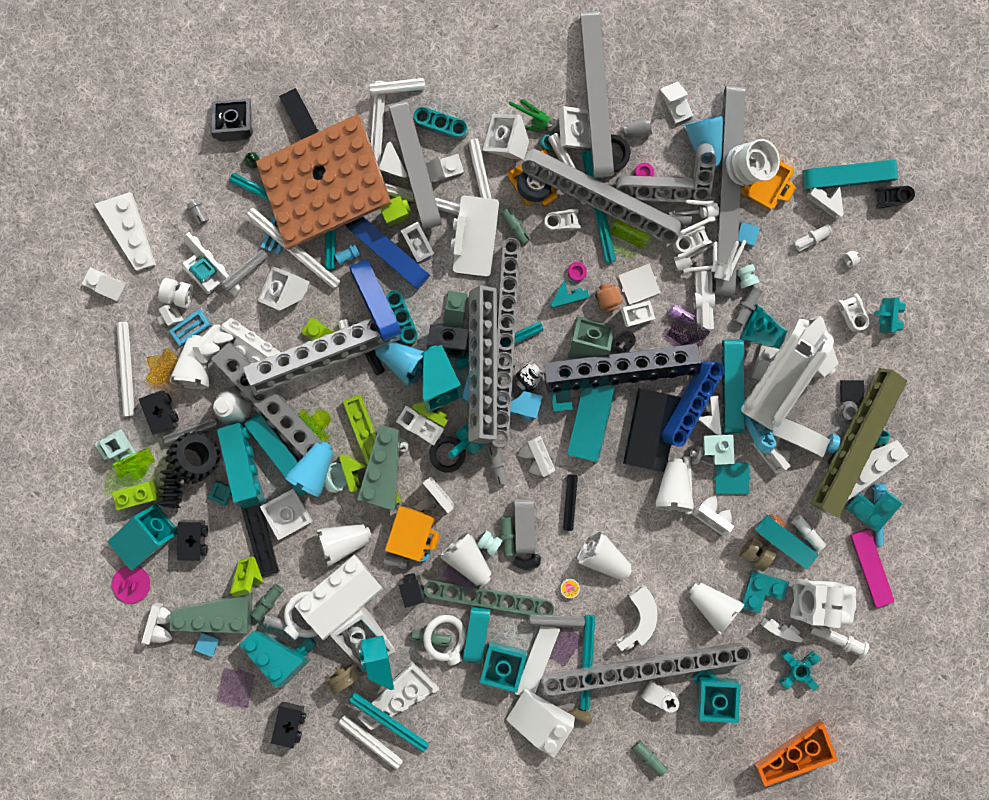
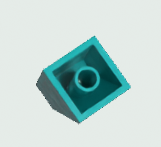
[423,345,463,413]
[107,504,178,571]

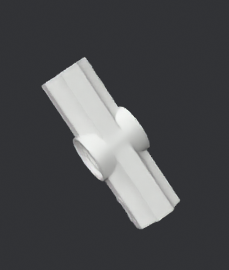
[693,271,715,330]

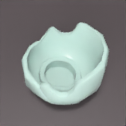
[323,462,348,493]

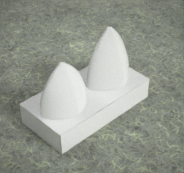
[192,325,234,363]
[518,436,556,477]
[752,436,790,474]
[692,496,734,536]
[141,602,172,645]

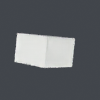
[379,141,409,181]

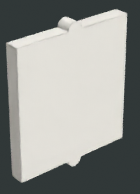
[618,264,661,305]

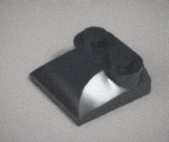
[211,99,253,142]

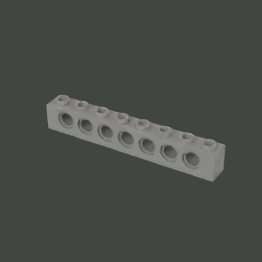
[468,285,497,444]
[243,318,400,396]
[211,342,337,460]

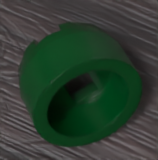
[244,152,260,168]

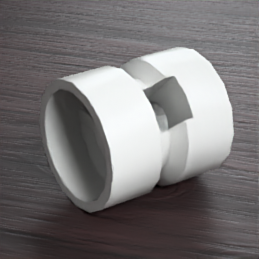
[158,278,193,309]

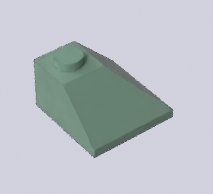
[568,316,615,359]

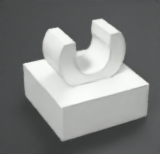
[156,304,184,326]

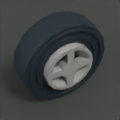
[517,171,551,202]

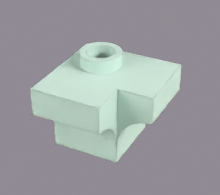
[95,429,136,463]
[703,434,734,465]

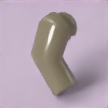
[567,708,592,725]

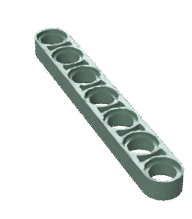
[424,580,554,615]

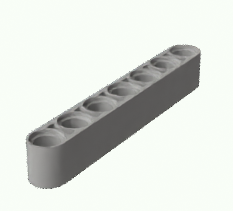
[389,100,442,230]

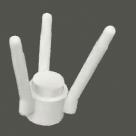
[675,200,719,234]
[711,240,746,281]
[674,242,718,274]

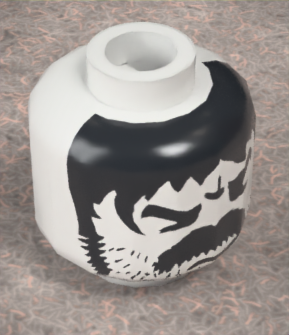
[515,363,544,392]

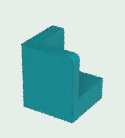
[551,390,573,412]

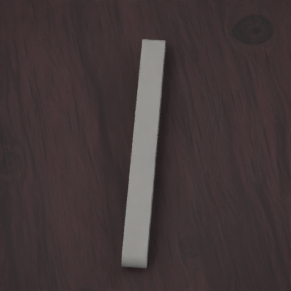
[713,86,746,296]
[491,238,520,449]
[542,643,752,695]

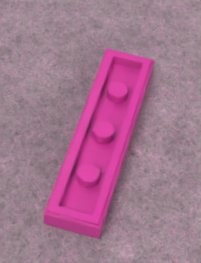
[850,529,895,608]

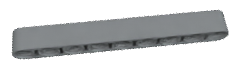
[580,11,614,178]
[522,149,681,244]

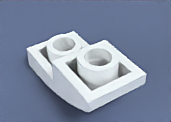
[760,618,803,643]

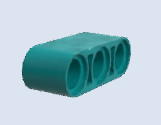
[413,107,468,140]
[386,290,418,345]
[463,606,491,664]

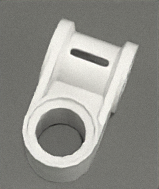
[543,209,581,232]
[673,225,712,254]
[838,293,869,332]
[641,679,679,713]

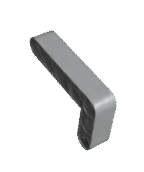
[615,143,716,202]

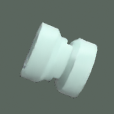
[736,264,760,289]
[477,530,502,556]

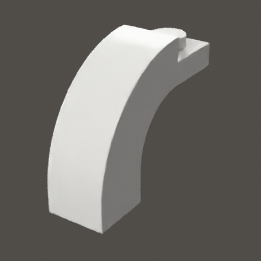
[759,419,831,457]
[616,583,657,651]

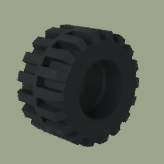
[165,431,220,484]

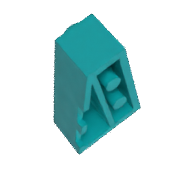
[239,631,311,688]

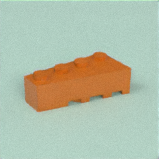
[754,720,838,787]

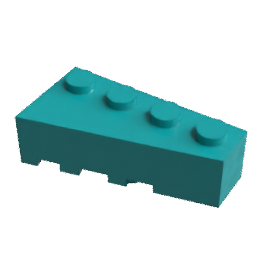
[217,423,266,509]

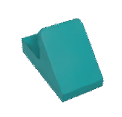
[551,280,589,309]

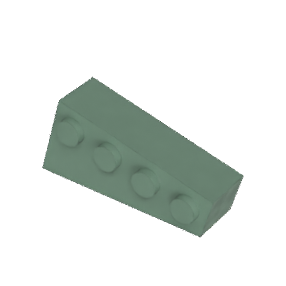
[357,424,401,511]
[170,591,253,633]

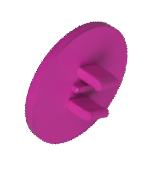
[112,566,150,603]

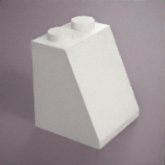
[783,316,839,378]

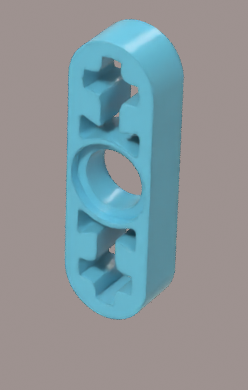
[745,414,776,454]

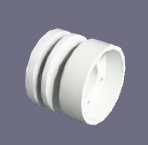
[726,139,780,186]

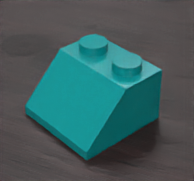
[358,635,394,690]

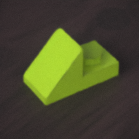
[301,317,334,340]
[411,402,449,427]
[339,454,367,492]
[231,556,263,597]

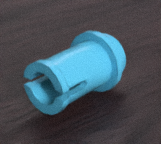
[335,244,361,265]

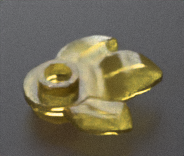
[146,348,178,385]

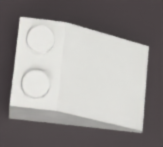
[330,606,395,672]
[506,689,575,757]

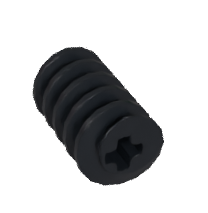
[157,468,184,508]

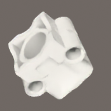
[791,578,856,628]

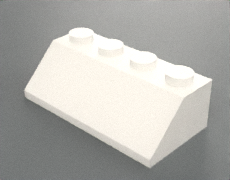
[295,555,383,640]

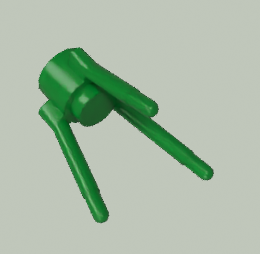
[509,99,550,133]

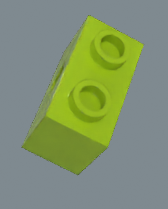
[380,196,412,228]
[112,480,160,510]

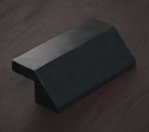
[623,388,681,472]

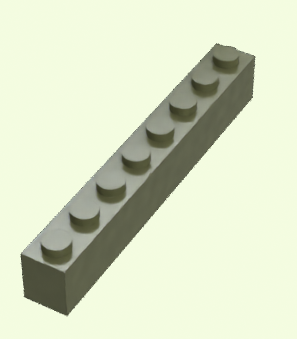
[810,368,907,518]

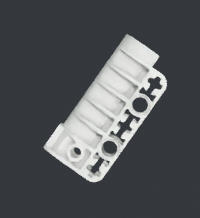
[741,319,834,430]

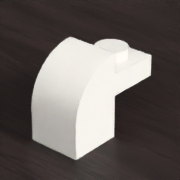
[396,406,444,445]

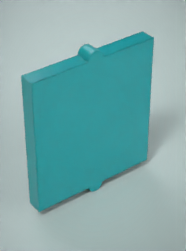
[713,463,751,494]

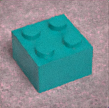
[480,641,527,693]
[696,677,741,723]

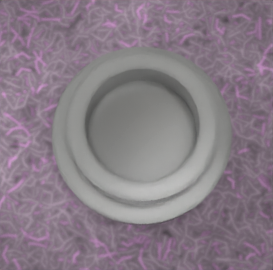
[839,401,858,420]

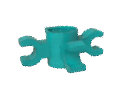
[779,649,821,691]

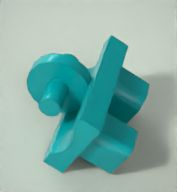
[873,297,906,333]

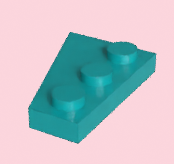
[740,304,788,349]

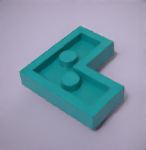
[846,491,903,533]
[742,570,790,613]

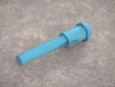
[872,483,888,546]

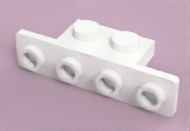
[182,232,240,297]
[221,318,287,367]

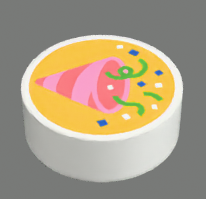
[560,578,580,598]

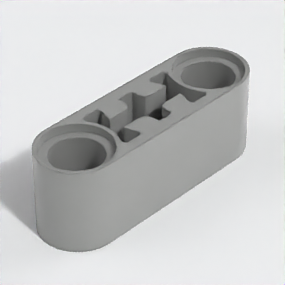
[515,499,535,555]

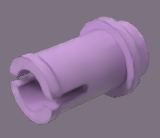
[669,304,695,324]

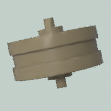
[325,662,362,694]

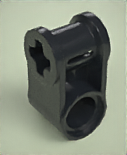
[874,186,915,209]

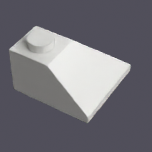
[482,114,529,160]
[257,266,310,311]

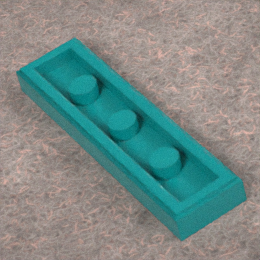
[755,515,819,569]

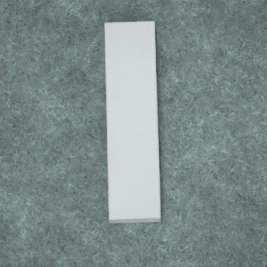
[515,626,560,696]

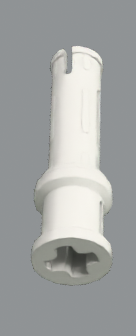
[809,625,869,659]

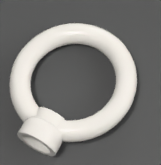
[284,591,318,640]
[423,615,467,666]

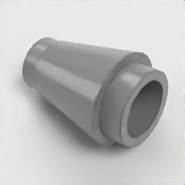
[624,118,652,137]

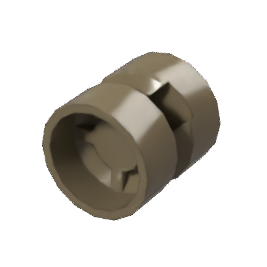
[739,536,777,572]

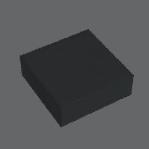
[840,380,864,402]

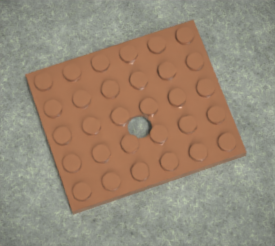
[256,114,392,250]

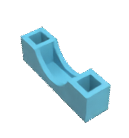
[462,376,542,421]

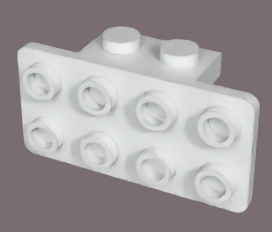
[451,196,499,276]

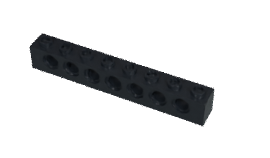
[544,344,702,393]

